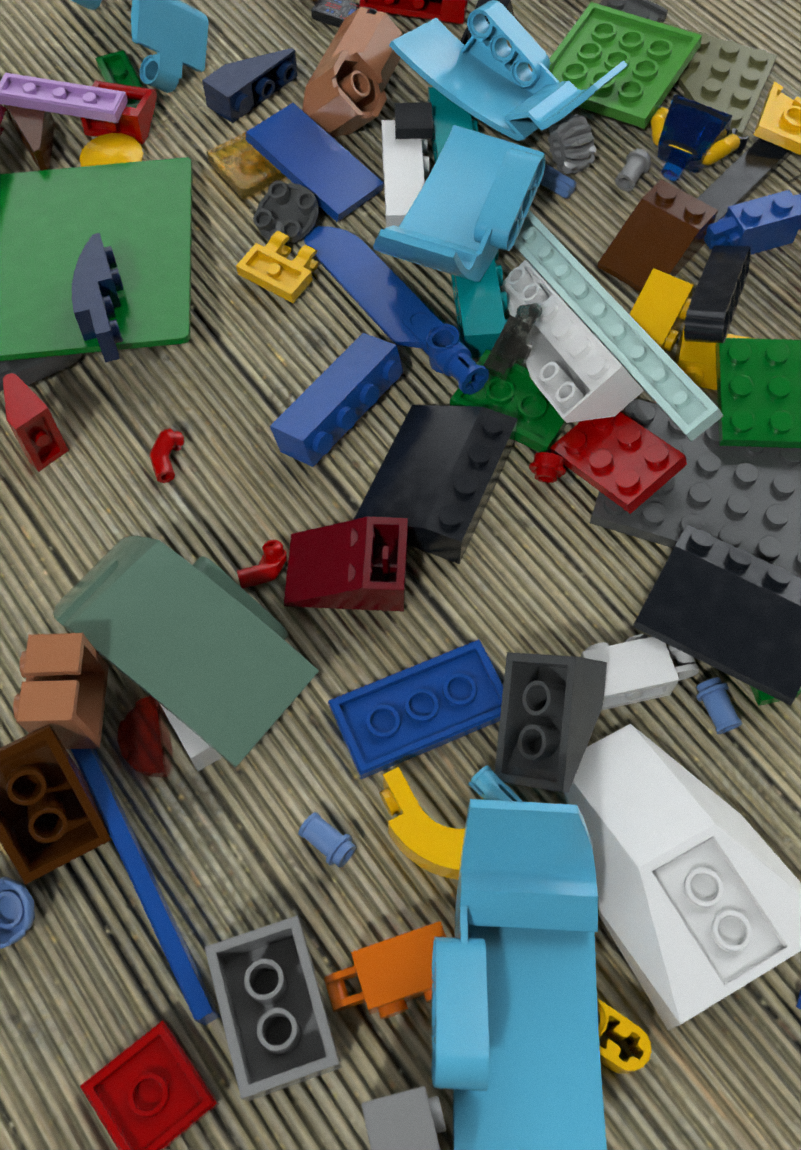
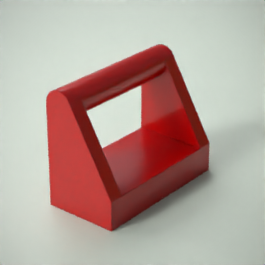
[80,80,157,144]
[3,373,69,472]

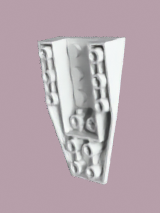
[564,724,801,1030]

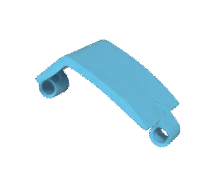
[70,0,209,93]

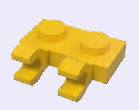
[236,231,319,303]

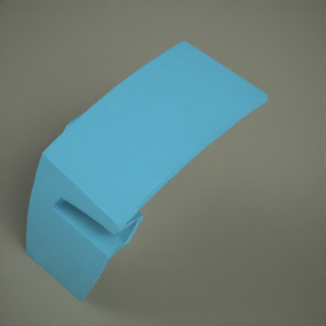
[389,0,628,141]
[373,125,546,282]
[432,799,607,1150]

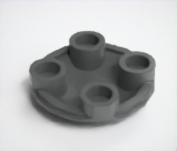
[253,180,319,244]

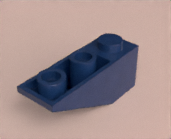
[202,48,298,124]

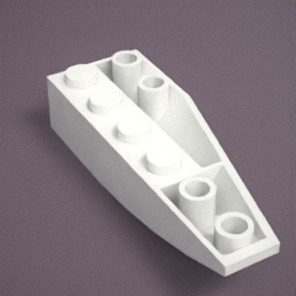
[501,259,644,423]

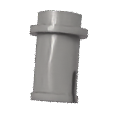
[615,149,651,192]

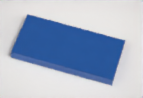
[246,103,384,222]
[328,639,503,780]

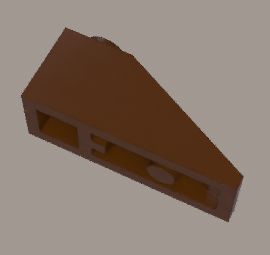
[4,105,55,171]

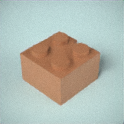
[13,633,109,749]

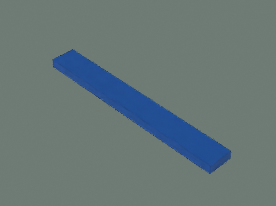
[71,748,220,1025]

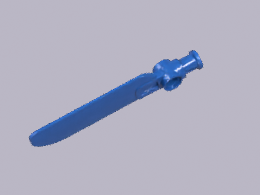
[304,226,489,395]

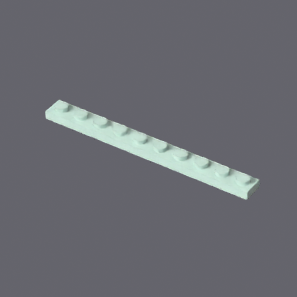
[513,210,723,442]

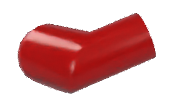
[149,428,184,483]
[237,540,287,589]

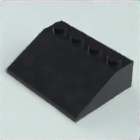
[353,405,518,564]
[633,525,801,706]

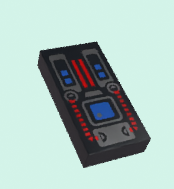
[311,0,377,28]

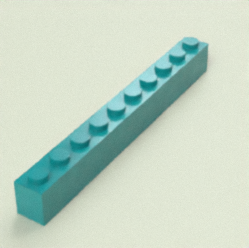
[428,87,512,358]

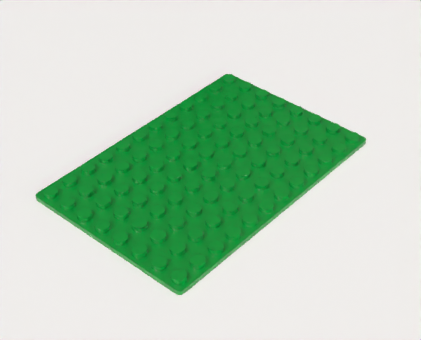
[0,157,193,361]

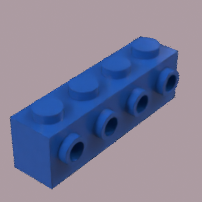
[270,333,404,467]

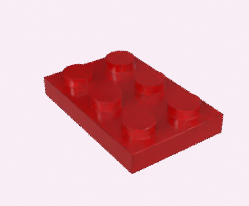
[550,412,687,514]

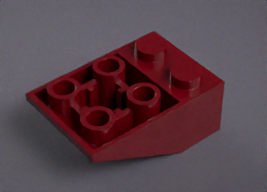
[284,517,408,612]

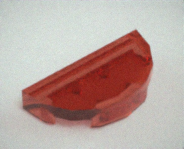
[117,696,167,777]

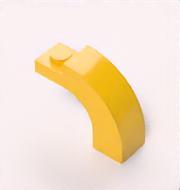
[379,766,465,880]

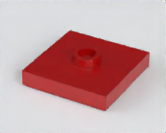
[80,1020,219,1150]

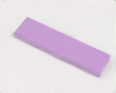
[0,73,128,123]

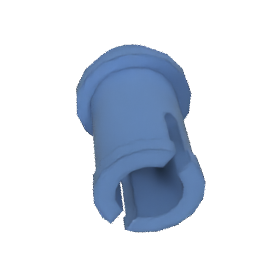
[696,677,743,734]
[298,812,356,868]

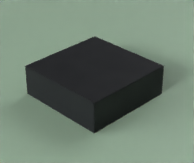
[395,102,433,139]

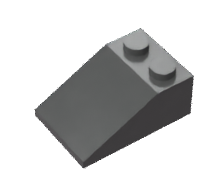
[495,652,607,793]

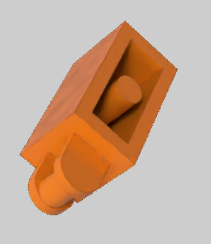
[323,921,446,1019]

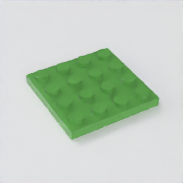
[549,2,702,129]

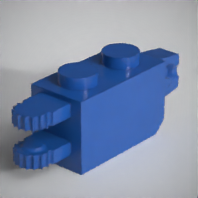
[704,190,801,255]

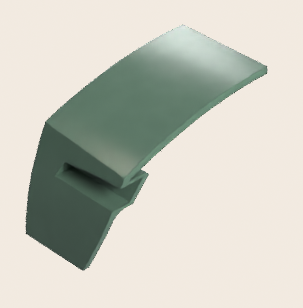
[53,536,319,767]

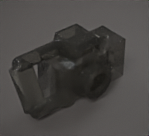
[484,303,542,381]

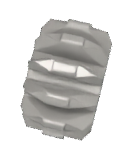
[548,114,596,174]

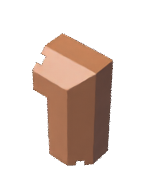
[302,7,402,138]

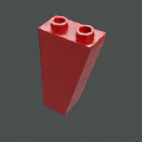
[359,0,468,24]

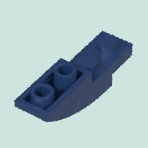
[72,233,124,363]

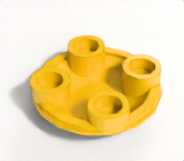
[79,133,143,167]

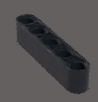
[684,245,751,343]

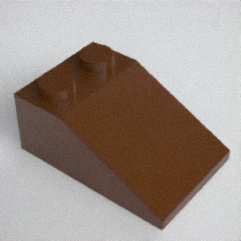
[597,179,718,292]
[0,724,111,885]

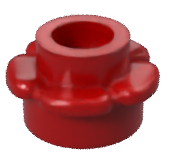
[529,452,566,483]

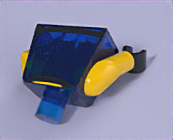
[650,94,749,181]

